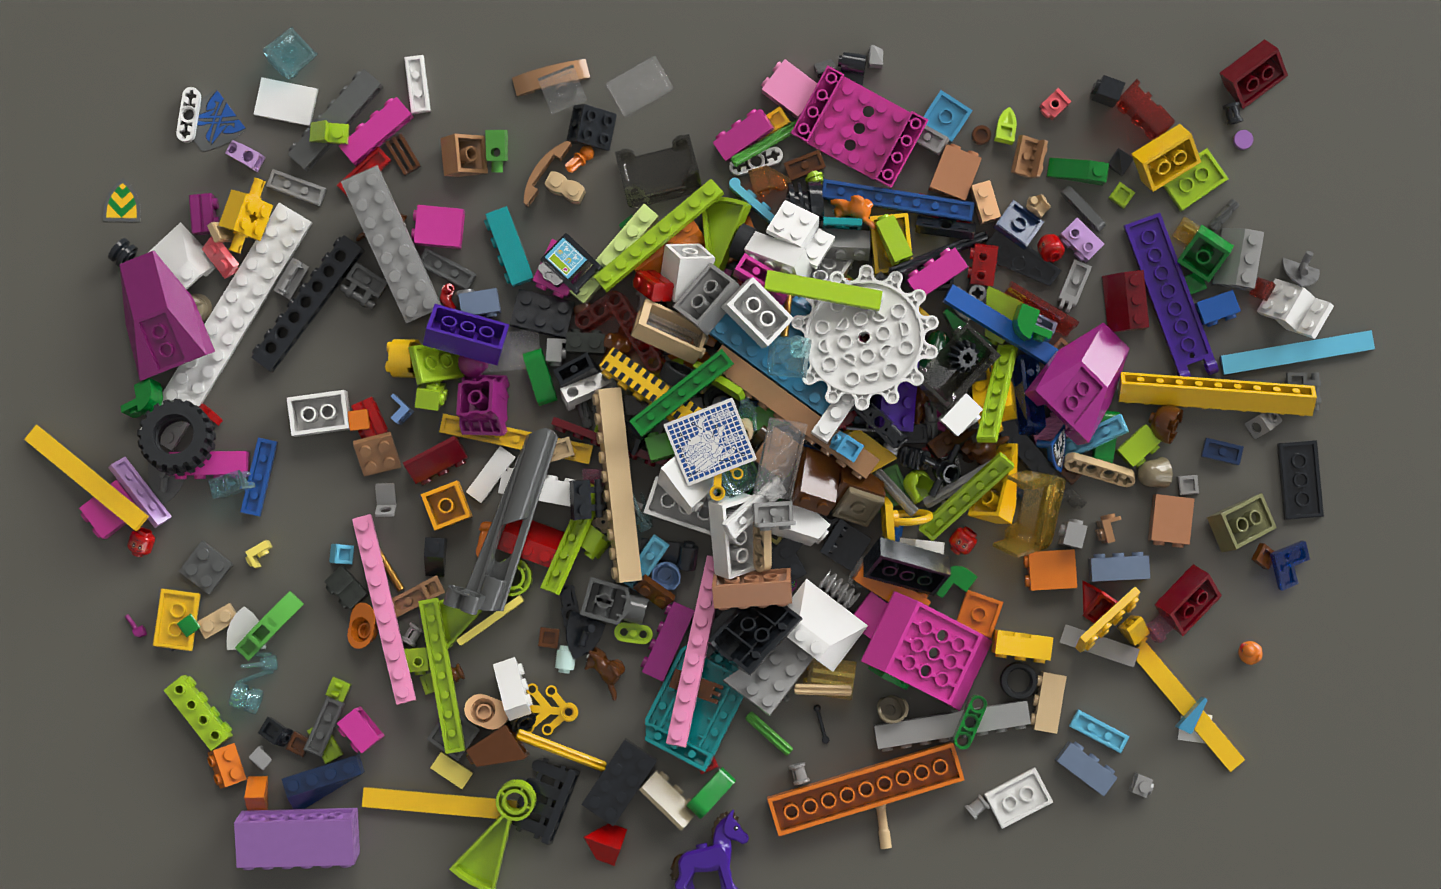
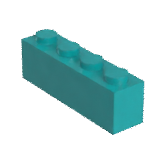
[484,206,534,288]

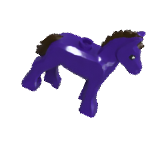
[670,809,749,889]

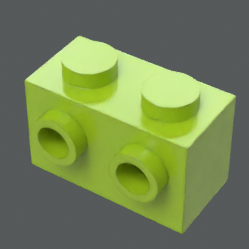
[415,381,448,411]
[404,647,430,675]

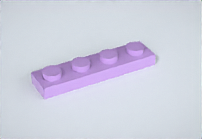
[108,457,172,528]

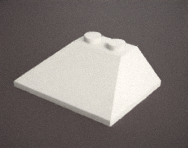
[149,222,216,290]
[787,579,868,672]

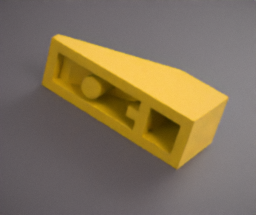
[1117,615,1149,646]

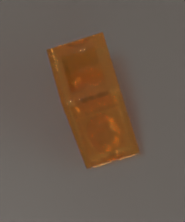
[748,165,791,197]

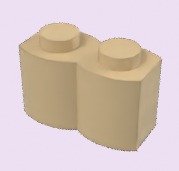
[545,171,586,204]

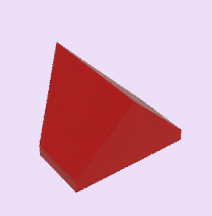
[1082,580,1118,624]
[584,823,627,866]

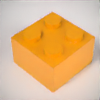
[421,480,473,531]

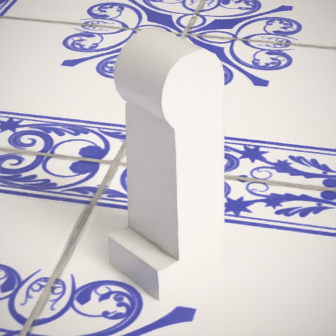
[560,373,617,411]

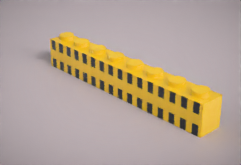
[599,347,701,422]

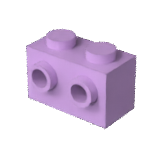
[1059,218,1104,263]

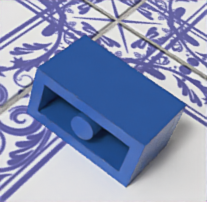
[1195,290,1241,327]

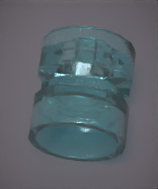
[229,682,264,714]

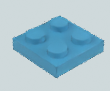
[923,90,973,143]

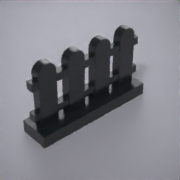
[511,758,580,845]

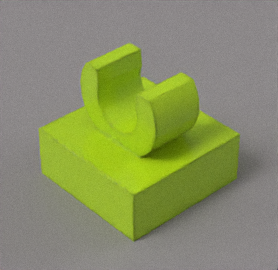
[325,677,352,702]

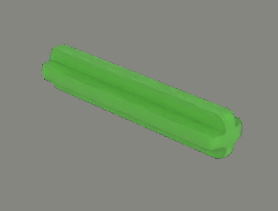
[745,712,793,756]

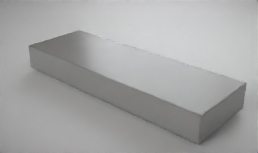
[266,169,327,207]

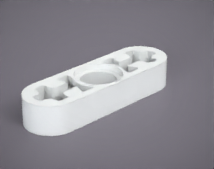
[176,87,202,143]
[729,147,783,176]

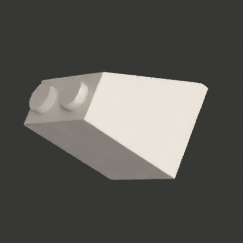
[661,243,715,303]
[657,455,718,515]
[771,499,830,546]

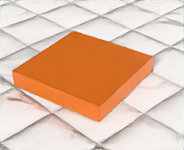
[956,590,1003,638]

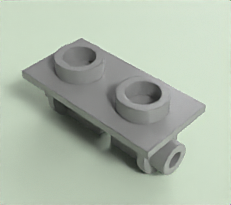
[274,258,309,300]

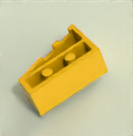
[991,629,1053,664]

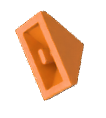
[244,776,268,810]

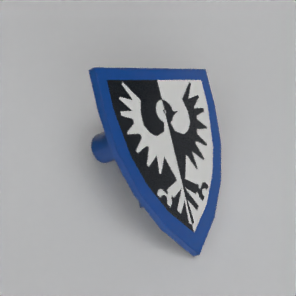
[1036,424,1066,472]

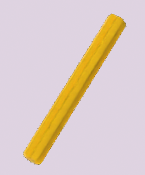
[516,729,607,772]

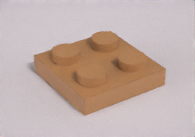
[353,432,401,477]

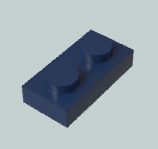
[1201,438,1244,465]

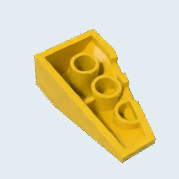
[968,443,1018,524]

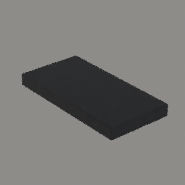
[1277,440,1324,520]

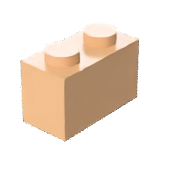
[970,180,1001,225]

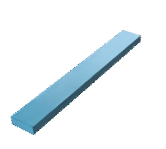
[1220,330,1375,375]

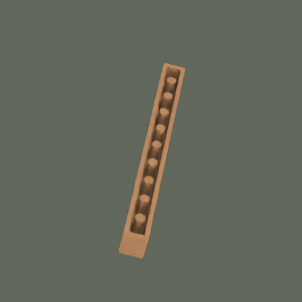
[718,345,880,480]

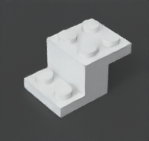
[766,200,835,270]
[1257,278,1334,339]

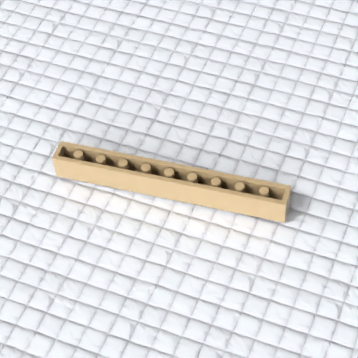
[592,387,642,583]

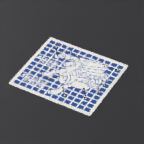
[664,398,757,486]

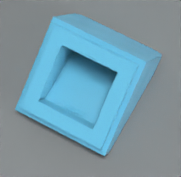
[329,544,354,565]

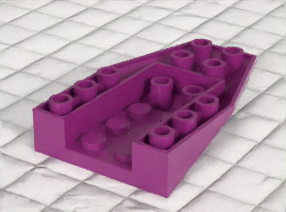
[120,251,215,381]
[1024,322,1130,445]

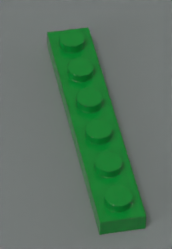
[630,349,734,437]

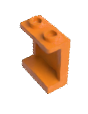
[1023,549,1077,591]

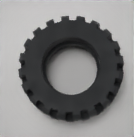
[137,399,216,476]

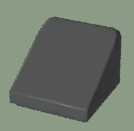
[814,59,836,78]

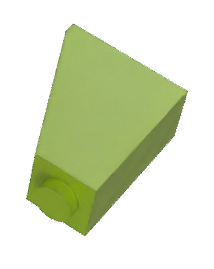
[875,214,913,266]
[985,286,1023,346]

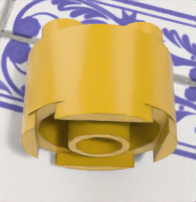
[385,339,421,378]

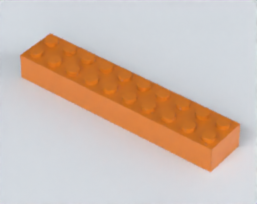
[767,741,965,836]

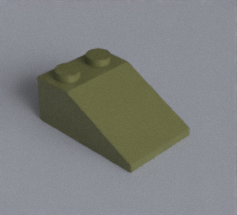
[1207,493,1277,553]

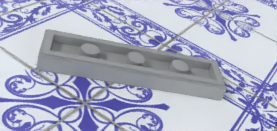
[1059,624,1140,667]

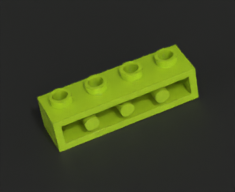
[164,675,233,751]

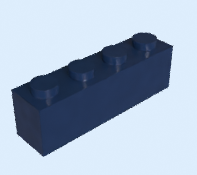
[282,754,365,809]

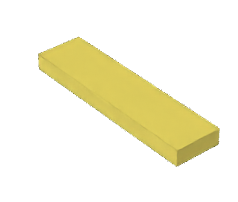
[457,595,524,646]

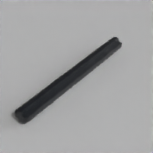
[888,231,989,275]

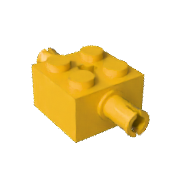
[218,177,273,254]
[972,366,1017,433]

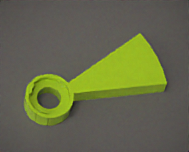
[702,197,752,272]
[439,559,533,648]
[449,779,536,889]

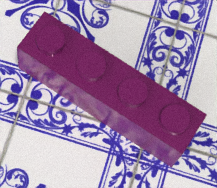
[640,601,695,681]

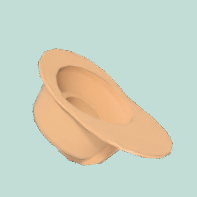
[464,694,508,730]

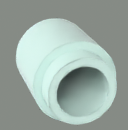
[555,645,575,674]

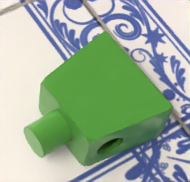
[485,130,508,172]

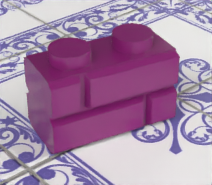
[189,193,220,235]

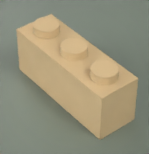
[1030,671,1067,734]

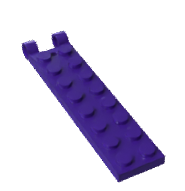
[1123,213,1219,377]

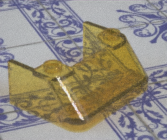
[992,470,1065,558]

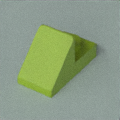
[309,120,349,144]

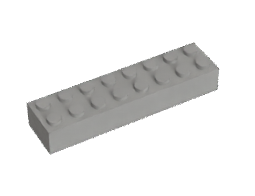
[341,165,442,323]

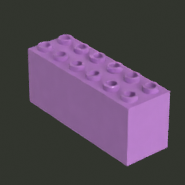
[234,808,360,870]

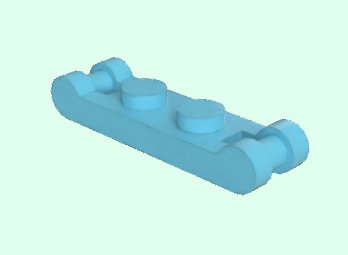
[729,177,775,224]

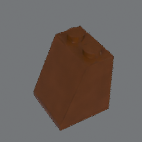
[790,447,841,516]
[832,466,886,509]
[466,723,530,767]

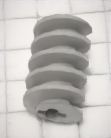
[818,570,861,608]

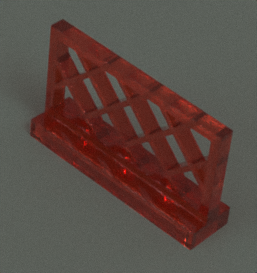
[1004,281,1079,337]

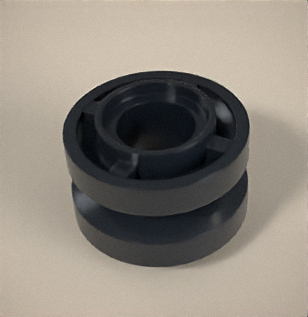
[108,238,138,267]
[507,708,536,733]

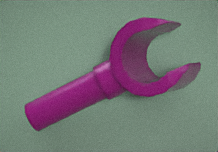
[125,614,147,638]

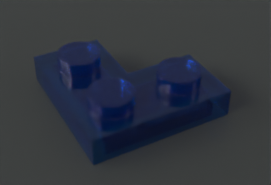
[1270,541,1310,590]

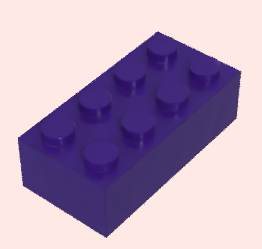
[423,304,509,366]
[868,362,919,432]

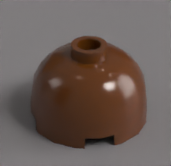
[1148,405,1184,444]

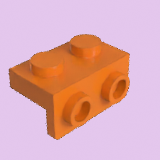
[207,743,247,789]

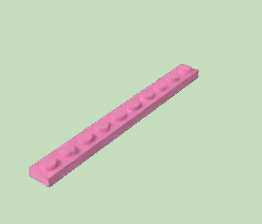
[352,514,416,705]
[666,555,716,748]

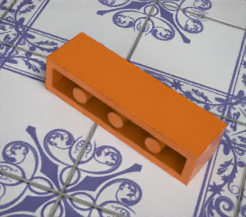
[852,562,931,606]

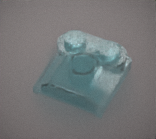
[263,27,318,79]
[767,335,812,378]
[721,461,764,498]

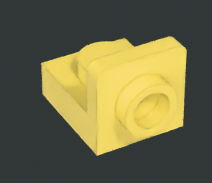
[245,540,272,569]

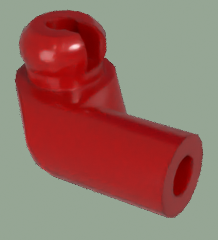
[440,283,457,309]

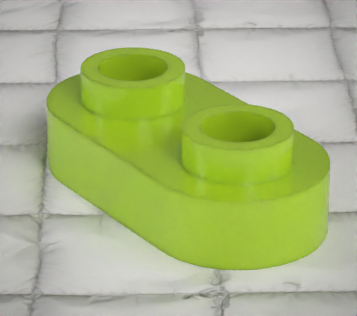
[614,622,653,644]

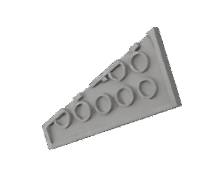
[723,637,814,716]

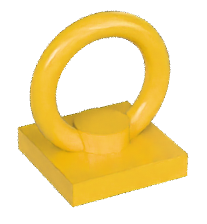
[880,496,933,541]

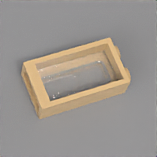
[631,298,709,364]

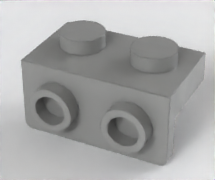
[752,501,796,531]

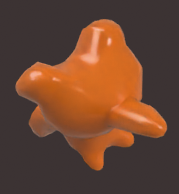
[830,195,877,230]

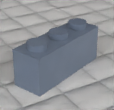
[1088,552,1150,582]
[1055,741,1117,796]

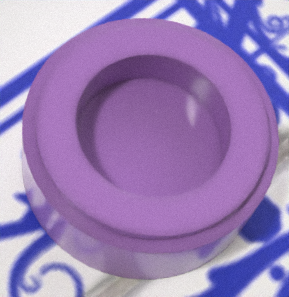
[1233,130,1253,150]

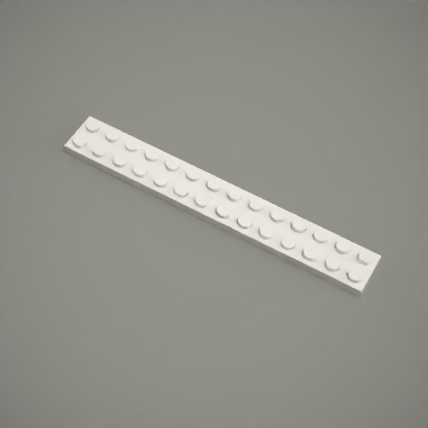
[140,203,313,451]

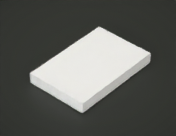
[254,77,318,127]
[984,767,1053,829]

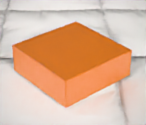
[348,409,370,431]

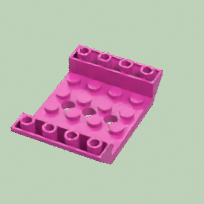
[791,65,929,188]
[861,591,993,711]

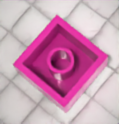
[337,706,385,754]

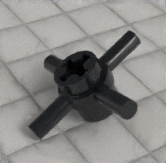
[921,443,962,498]

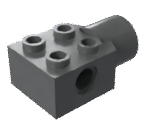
[580,577,649,625]

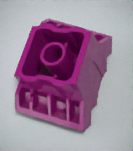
[456,375,510,436]

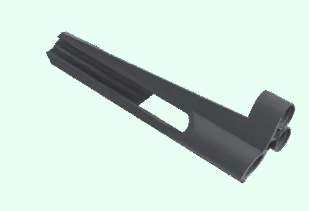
[443,428,558,615]

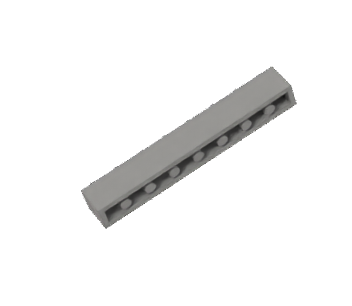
[873,700,1031,752]

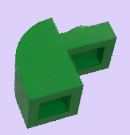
[1012,303,1053,342]
[121,378,163,418]
[935,566,978,598]

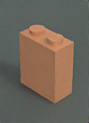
[928,144,982,201]
[1148,494,1194,548]

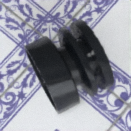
[786,180,824,221]

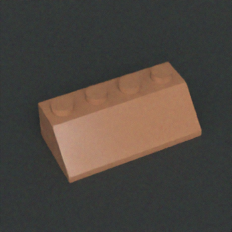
[712,568,792,610]

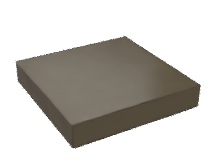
[832,487,885,527]

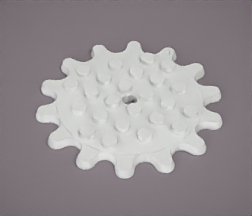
[790,264,939,411]

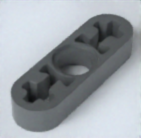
[1061,186,1106,233]

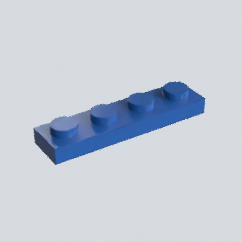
[240,437,278,517]

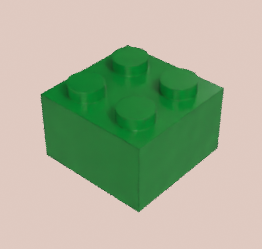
[1177,225,1234,282]

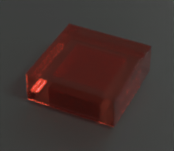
[1249,277,1276,301]

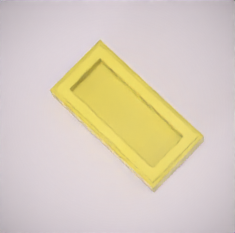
[431,752,473,789]

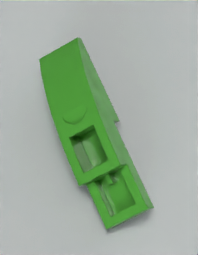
[235,591,304,661]

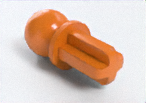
[565,145,594,173]

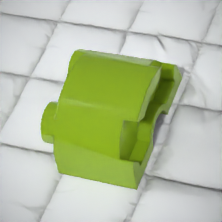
[581,525,611,560]

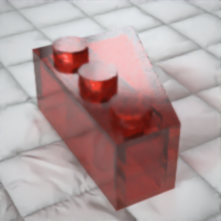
[1117,79,1176,140]

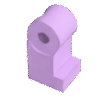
[225,140,266,172]

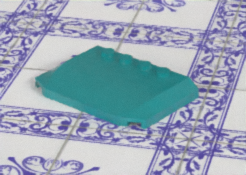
[645,645,744,772]

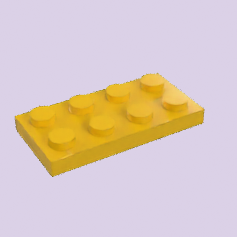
[1075,587,1140,653]

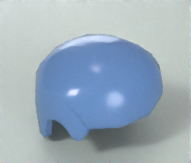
[652,562,681,590]

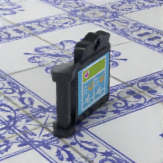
[538,233,603,295]

